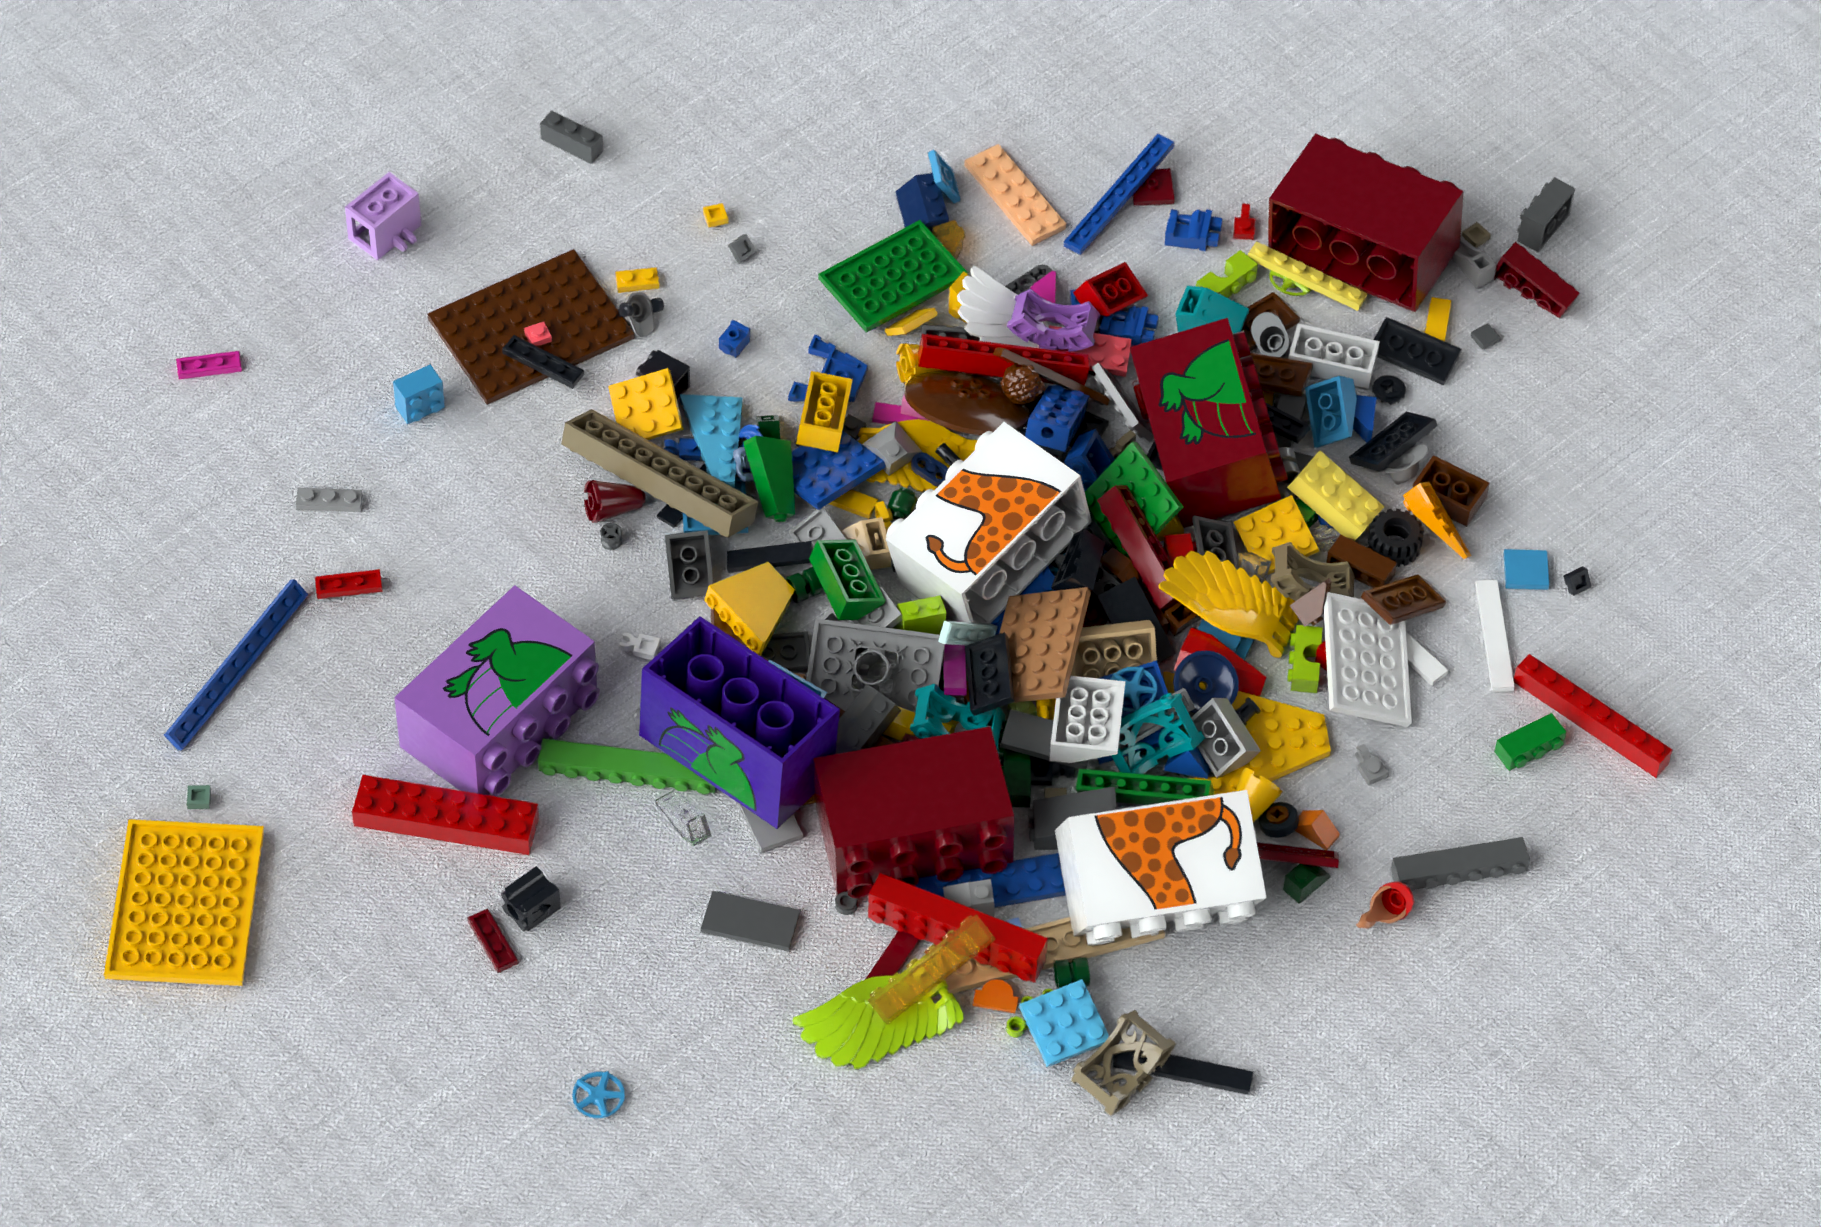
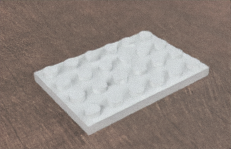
[1324,592,1412,727]

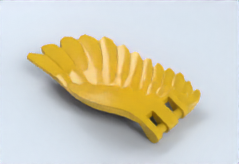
[858,419,978,492]
[1158,551,1299,658]

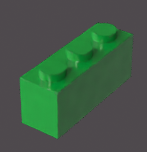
[1494,713,1567,771]

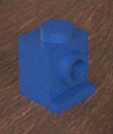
[719,320,750,358]

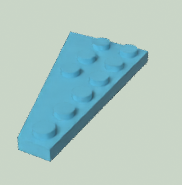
[679,394,743,488]

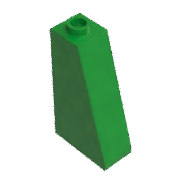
[743,436,796,522]

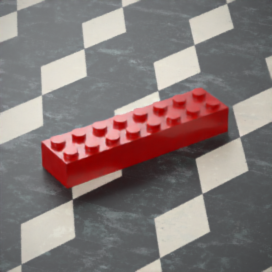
[352,775,539,855]
[868,873,1048,983]

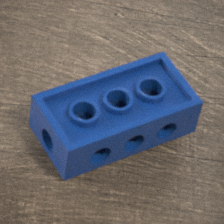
[1025,385,1089,452]

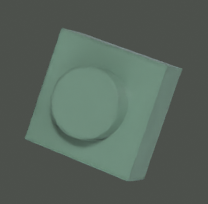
[186,785,211,809]

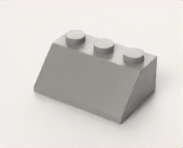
[1183,698,1261,778]

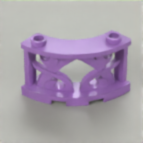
[1007,289,1100,352]

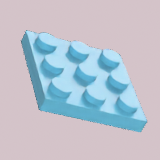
[1019,979,1109,1067]

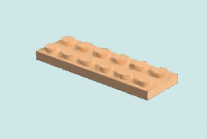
[964,144,1066,246]

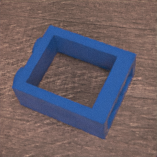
[1064,429,1115,492]

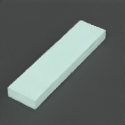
[938,621,997,645]

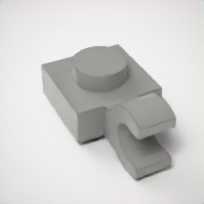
[1355,744,1388,786]

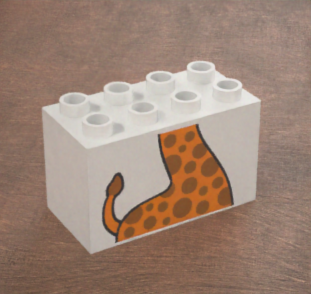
[886,422,1092,624]
[1055,790,1267,946]

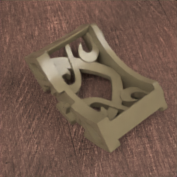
[1271,542,1355,601]
[1071,1010,1176,1116]

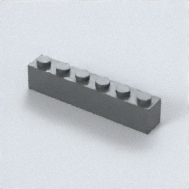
[1391,837,1530,891]

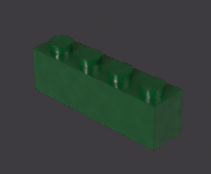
[998,721,1031,808]

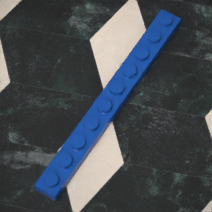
[164,579,308,751]

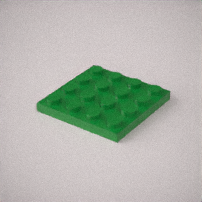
[1084,442,1183,561]

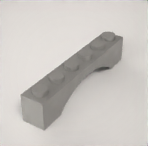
[1452,236,1496,289]

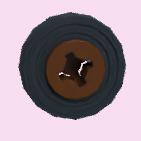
[1259,802,1299,838]

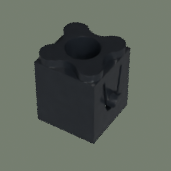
[636,350,690,400]
[501,866,561,931]

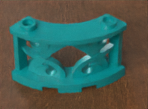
[910,684,1006,753]
[1111,693,1205,774]

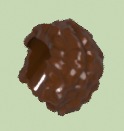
[1000,364,1046,405]

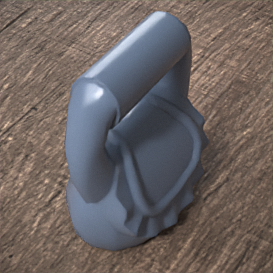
[733,447,754,482]

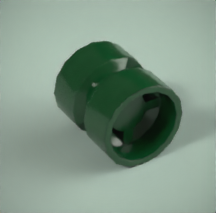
[786,567,825,603]
[1053,957,1090,989]

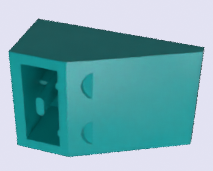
[1175,285,1249,334]

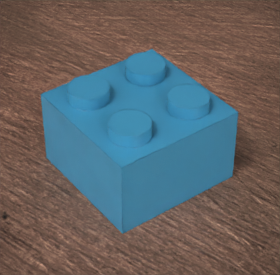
[393,364,445,424]

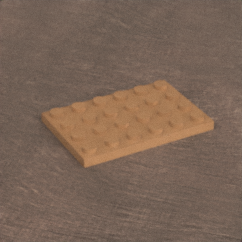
[999,587,1091,703]

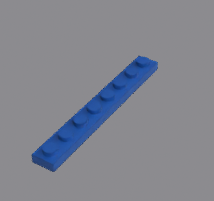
[1063,133,1175,255]

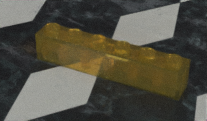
[868,915,996,1025]

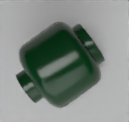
[887,488,918,520]

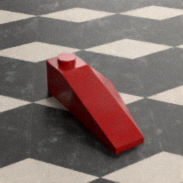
[1173,628,1267,697]

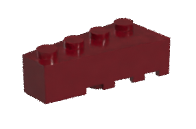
[1494,241,1580,318]

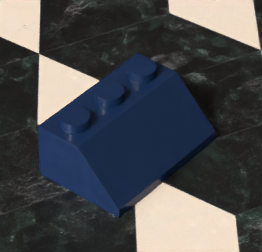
[895,173,949,236]

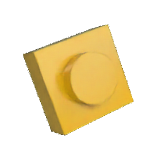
[703,203,728,228]

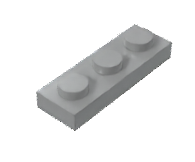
[296,488,363,512]

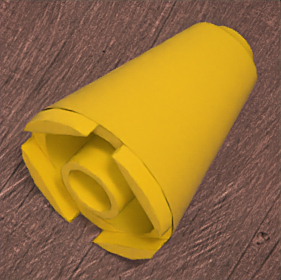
[896,343,946,385]
[1236,768,1283,823]

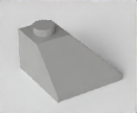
[862,421,922,476]
[943,879,994,917]

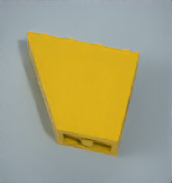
[704,562,795,656]

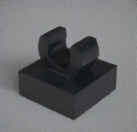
[1563,566,1591,596]

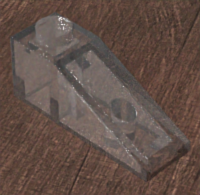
[655,790,712,846]

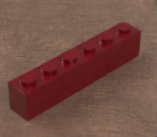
[1097,485,1179,609]

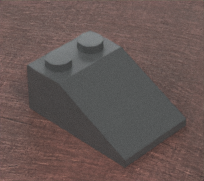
[665,530,713,599]

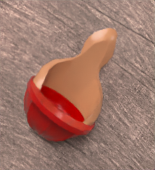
[1356,881,1414,929]

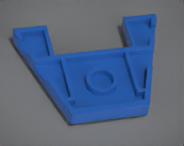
[788,334,868,402]

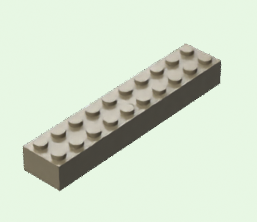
[561,409,758,538]

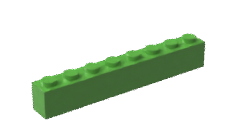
[538,739,716,794]

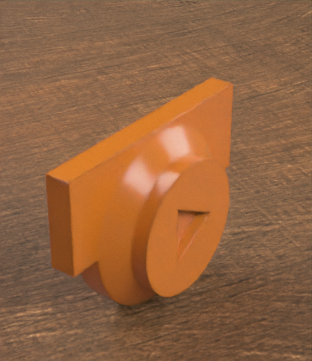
[973,979,1019,1013]

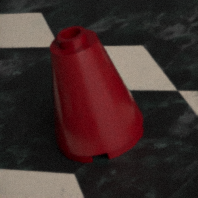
[584,480,646,523]

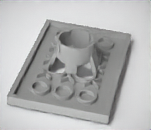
[806,618,945,720]

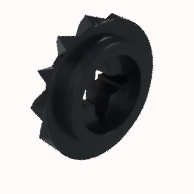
[1372,375,1406,405]

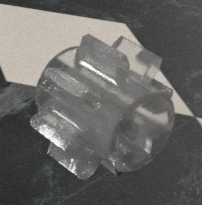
[1312,525,1337,552]

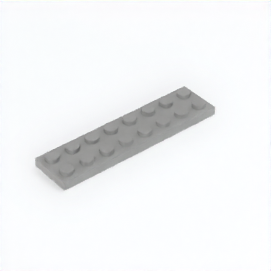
[788,508,902,628]

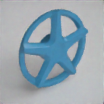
[1110,667,1157,712]
[572,1071,625,1118]

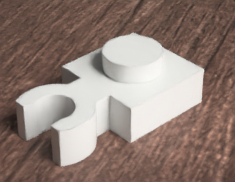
[619,633,660,660]

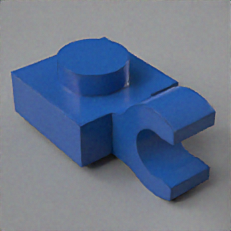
[664,438,701,461]

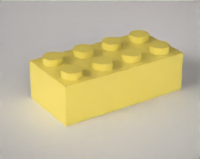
[1287,450,1384,541]

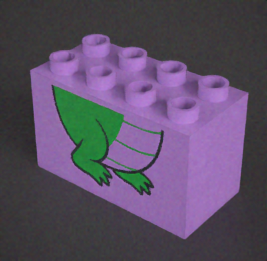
[394,585,600,796]

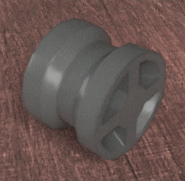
[600,523,622,550]

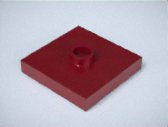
[1132,168,1175,206]

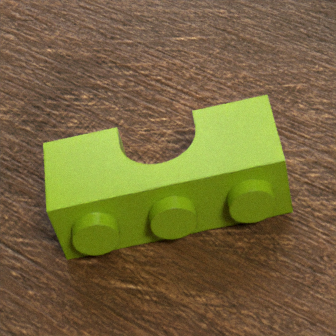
[1196,250,1258,298]
[1287,625,1323,693]

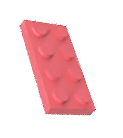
[1049,325,1132,377]

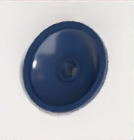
[1173,650,1239,714]

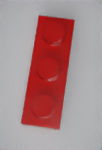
[315,569,383,599]

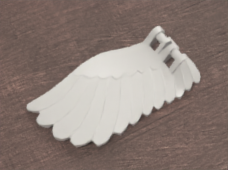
[957,266,1056,389]

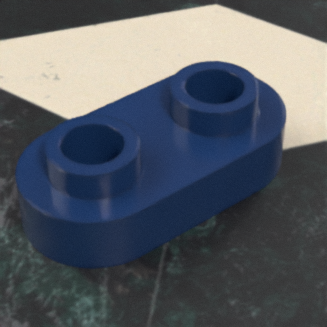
[911,452,949,487]

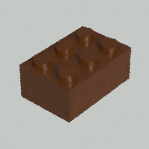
[1412,455,1490,527]

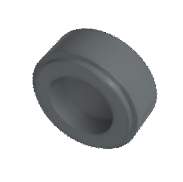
[835,892,858,915]

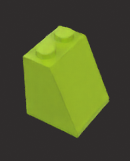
[893,596,947,635]

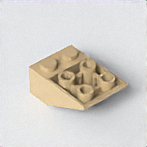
[841,517,891,570]

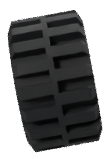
[1368,509,1424,567]

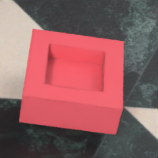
[524,322,552,347]

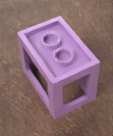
[345,172,421,260]

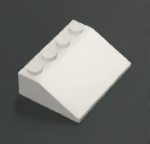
[1050,676,1125,763]

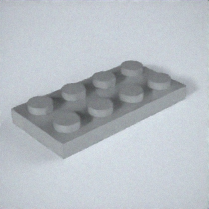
[1092,363,1154,442]

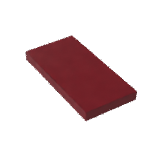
[1257,842,1339,868]

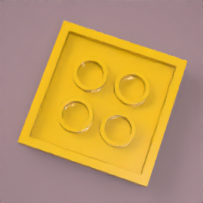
[608,368,684,440]
[1233,495,1319,578]

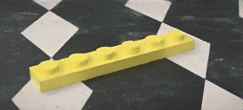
[1247,241,1367,311]

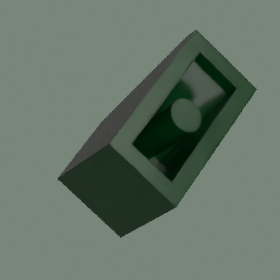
[756,415,780,439]
[1283,864,1330,904]

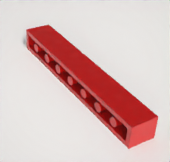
[918,334,1089,386]
[1513,654,1673,778]

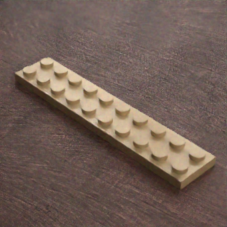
[935,917,1165,994]

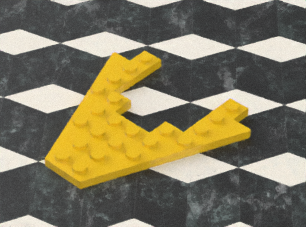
[1163,671,1331,795]

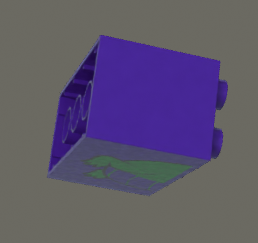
[639,616,840,829]

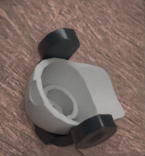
[618,292,664,337]

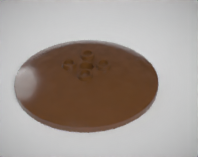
[904,371,1030,435]

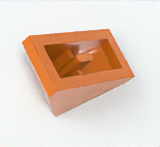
[1295,810,1340,850]

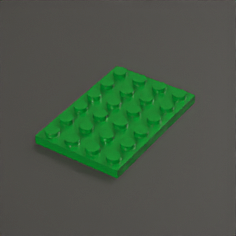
[818,220,968,333]

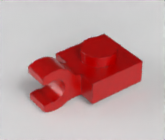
[1233,203,1255,240]

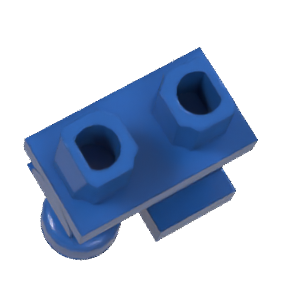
[1165,209,1223,251]
[1099,306,1159,346]

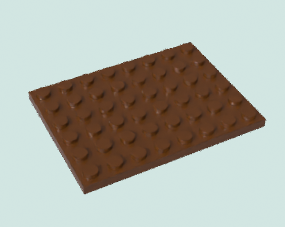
[427,249,635,405]

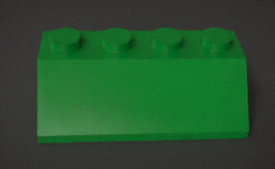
[809,539,885,621]

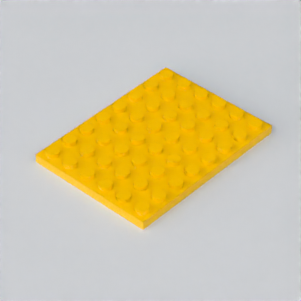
[104,819,264,986]

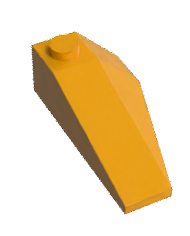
[1403,482,1472,559]

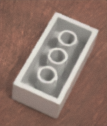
[1289,324,1380,389]

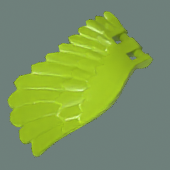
[792,961,963,1070]

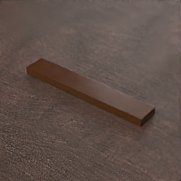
[993,348,1110,406]

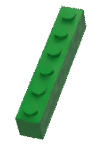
[1076,769,1214,805]

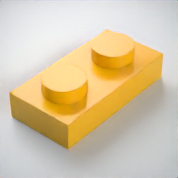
[615,267,659,293]

